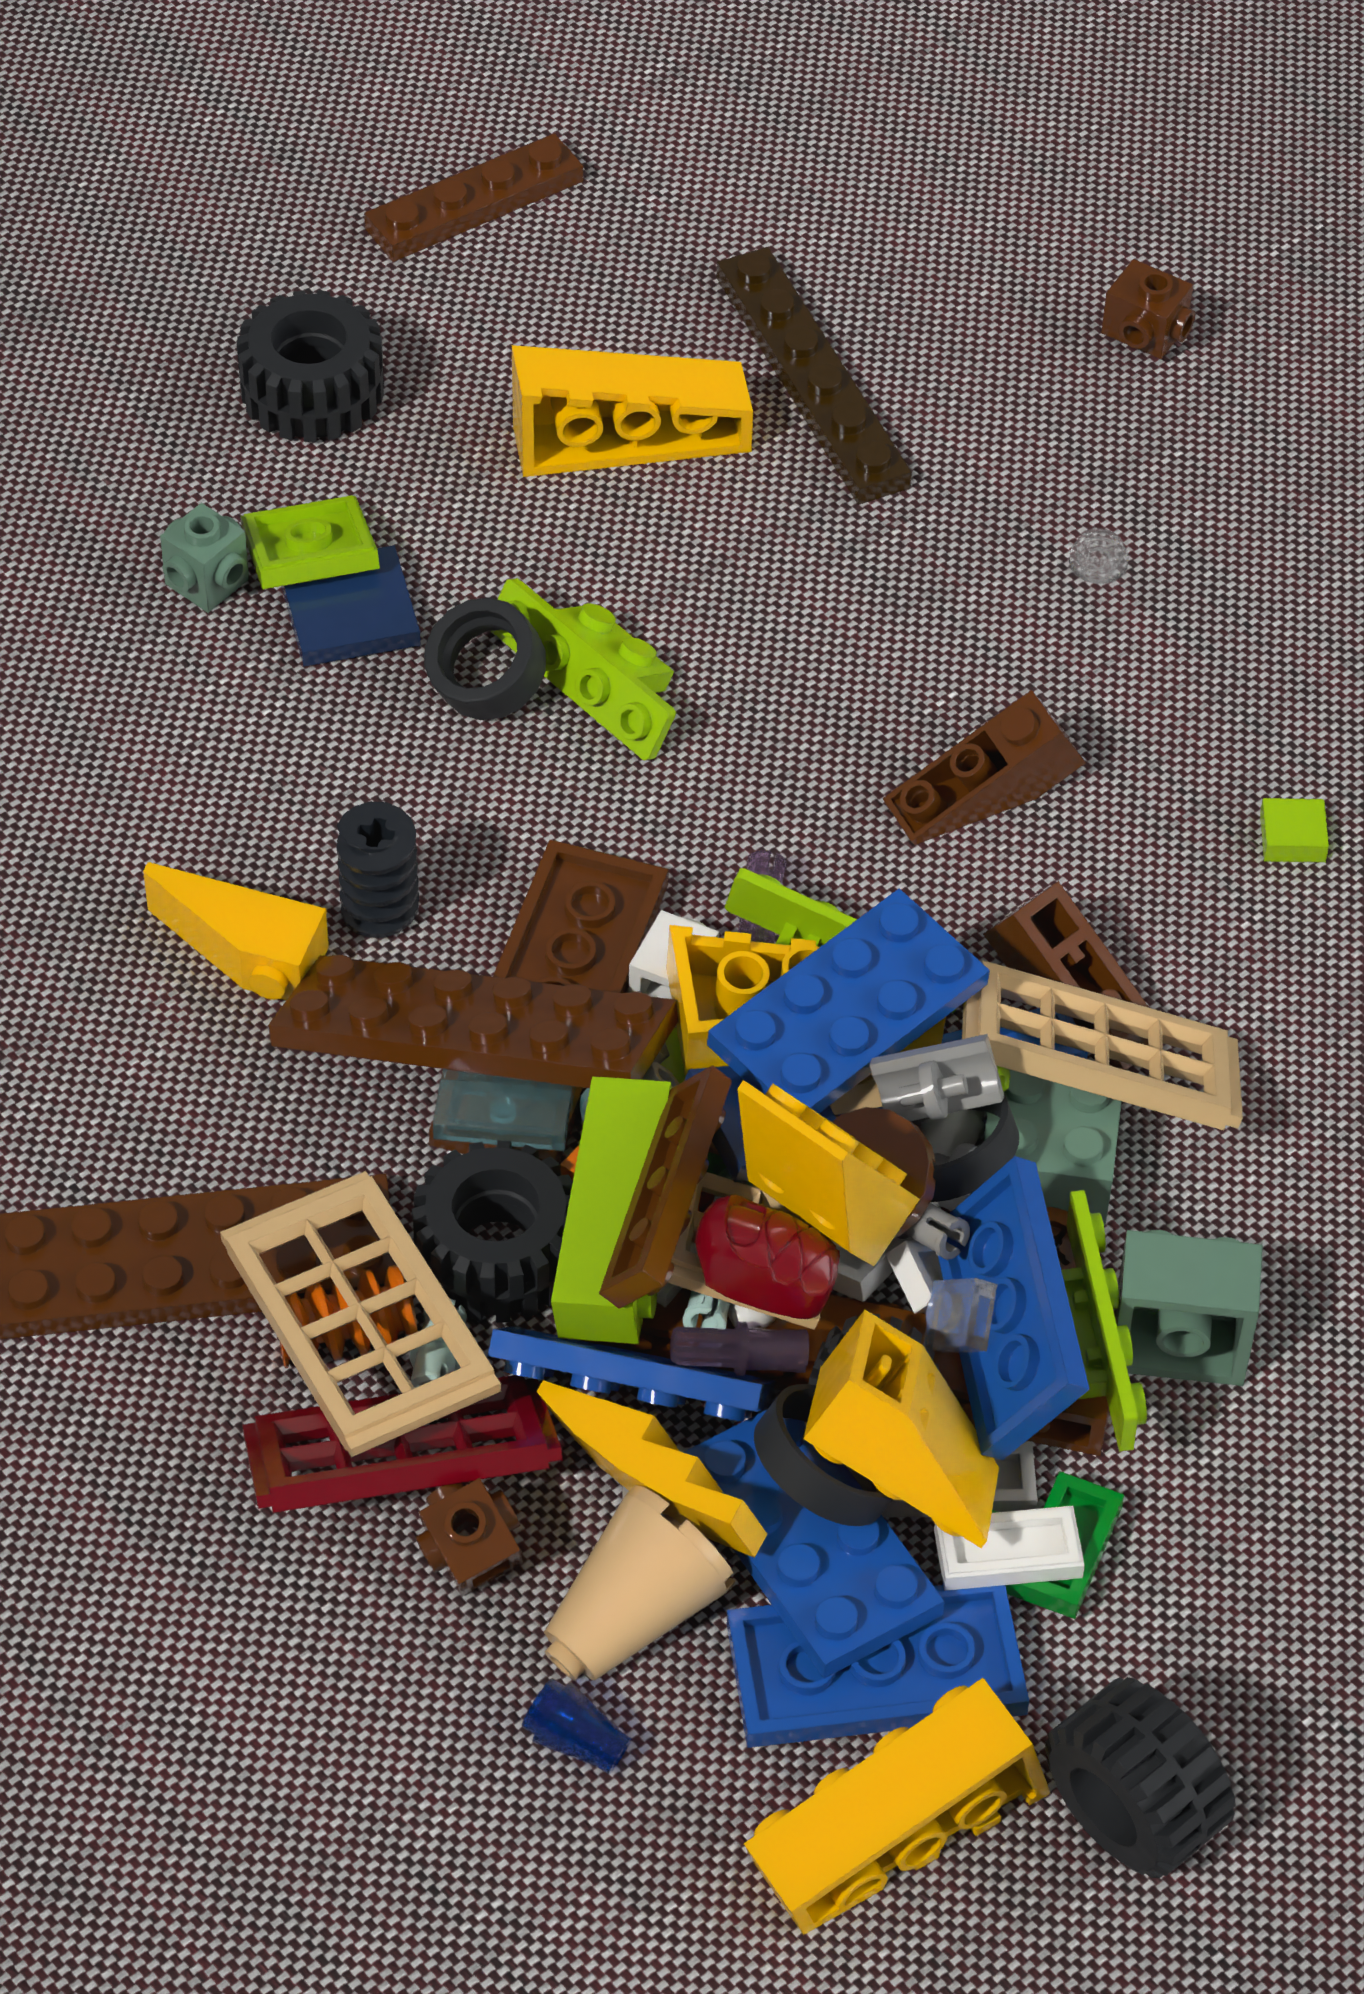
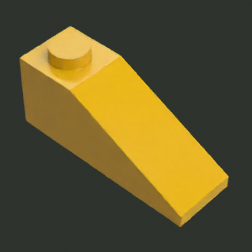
[143,862,329,1000]

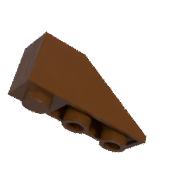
[882,690,1086,845]

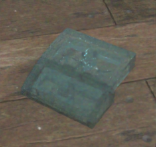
[433,1068,576,1151]

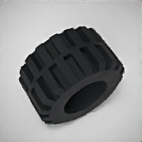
[237,290,384,442]
[412,1140,573,1323]
[1045,1677,1236,1878]

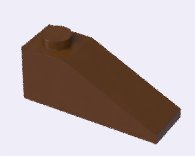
[983,881,1149,1070]

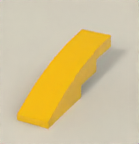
[536,1380,767,1558]

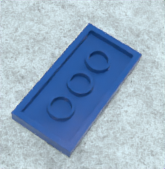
[707,888,990,1113]
[938,1156,1090,1460]
[488,1326,776,1421]
[683,1409,944,1678]
[726,1585,1029,1748]

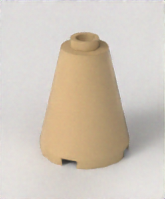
[544,1485,736,1681]

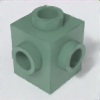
[160,502,249,613]

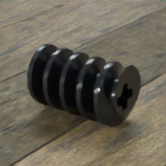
[336,801,419,938]

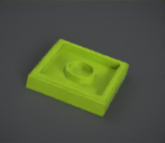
[240,495,380,589]

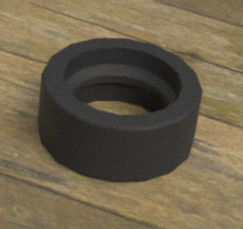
[424,597,546,720]

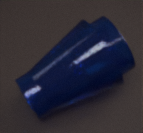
[521,1678,632,1775]

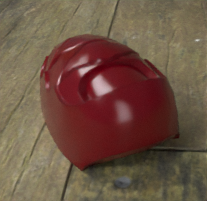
[695,1194,840,1319]

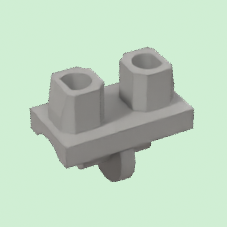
[870,1034,1004,1121]

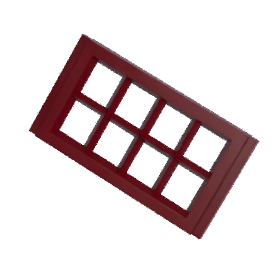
[242,1375,563,1513]

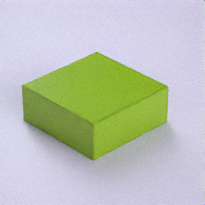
[1260,798,1329,863]

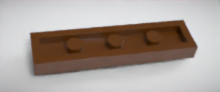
[364,133,583,262]
[599,1065,732,1309]

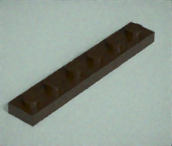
[716,247,912,505]

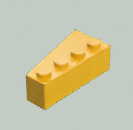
[512,345,753,477]
[666,925,946,1076]
[744,1678,1051,1935]

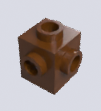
[1101,259,1196,359]
[415,1478,523,1597]

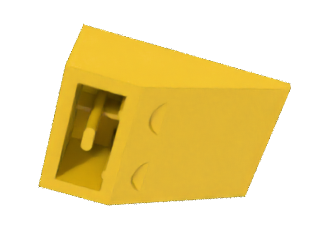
[738,1080,920,1267]
[803,1310,999,1548]

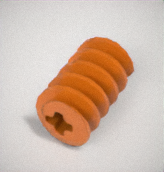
[279,1265,418,1368]

